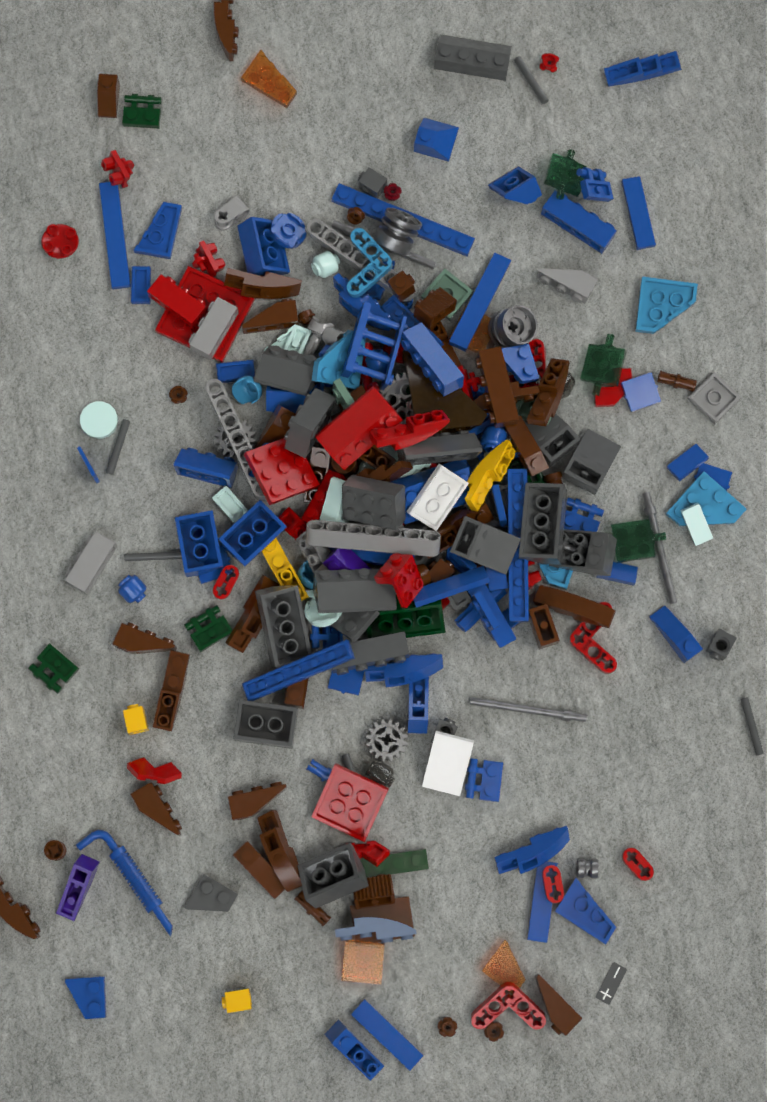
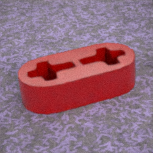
[213,565,239,599]
[622,848,654,881]
[542,865,564,903]

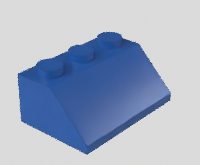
[237,217,290,277]
[266,382,325,414]
[173,448,238,488]
[218,500,287,566]
[175,510,223,577]

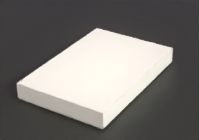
[406,464,469,531]
[422,731,474,796]

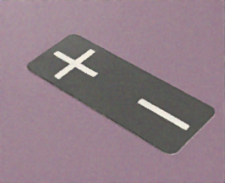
[596,962,627,1005]

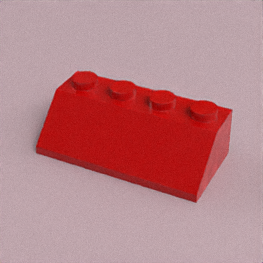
[315,386,403,470]

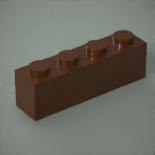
[475,346,519,428]

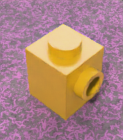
[123,704,149,735]
[222,988,252,1013]

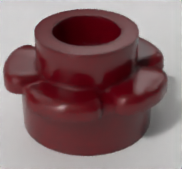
[383,183,402,201]

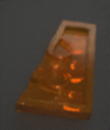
[241,50,297,108]

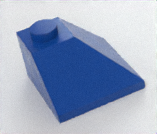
[414,118,459,162]
[488,166,542,204]

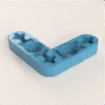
[347,228,393,298]

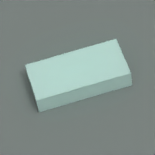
[212,486,248,524]
[680,503,713,546]

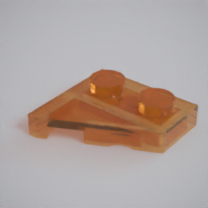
[481,940,526,995]

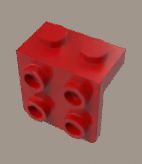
[374,553,423,608]

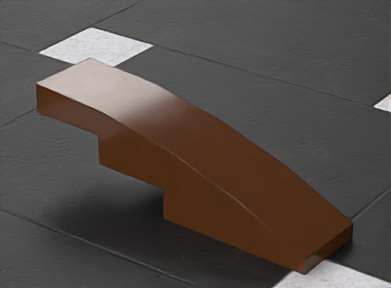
[356,461,413,482]
[533,585,616,628]

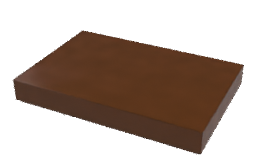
[350,896,415,946]

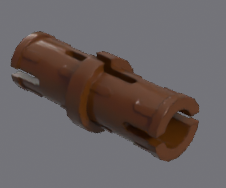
[657,370,697,392]
[294,890,332,927]

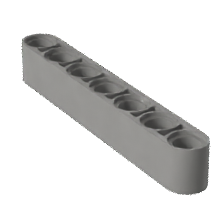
[307,219,415,302]
[206,379,266,501]
[306,520,441,557]

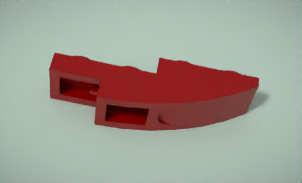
[370,410,450,451]

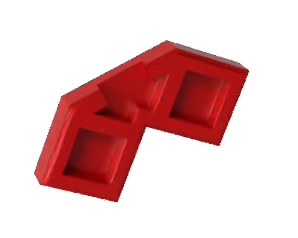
[594,368,632,407]
[127,757,182,784]
[347,840,390,867]

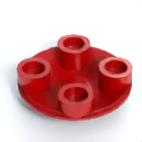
[41,224,79,259]

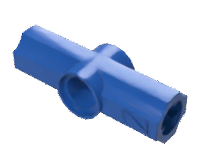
[454,588,507,632]

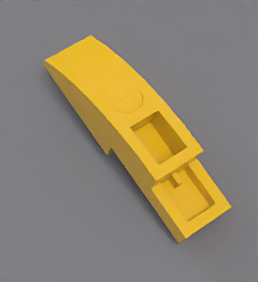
[465,440,516,512]
[262,538,309,601]

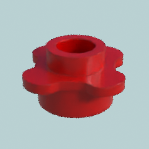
[539,53,559,73]

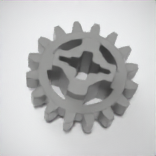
[214,418,256,459]
[366,719,408,762]

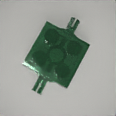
[544,149,587,200]
[580,334,627,396]
[611,519,666,563]

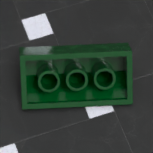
[367,595,446,639]

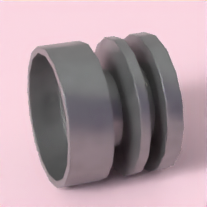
[374,208,422,255]
[488,305,538,348]

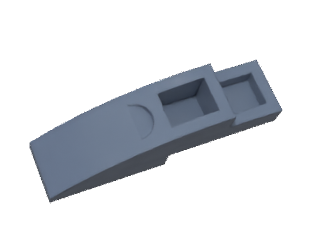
[335,917,417,943]

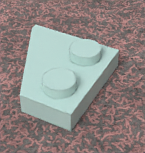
[264,324,312,354]

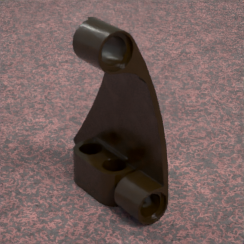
[402,350,487,434]

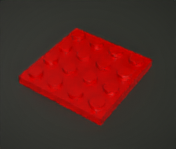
[155,266,256,363]

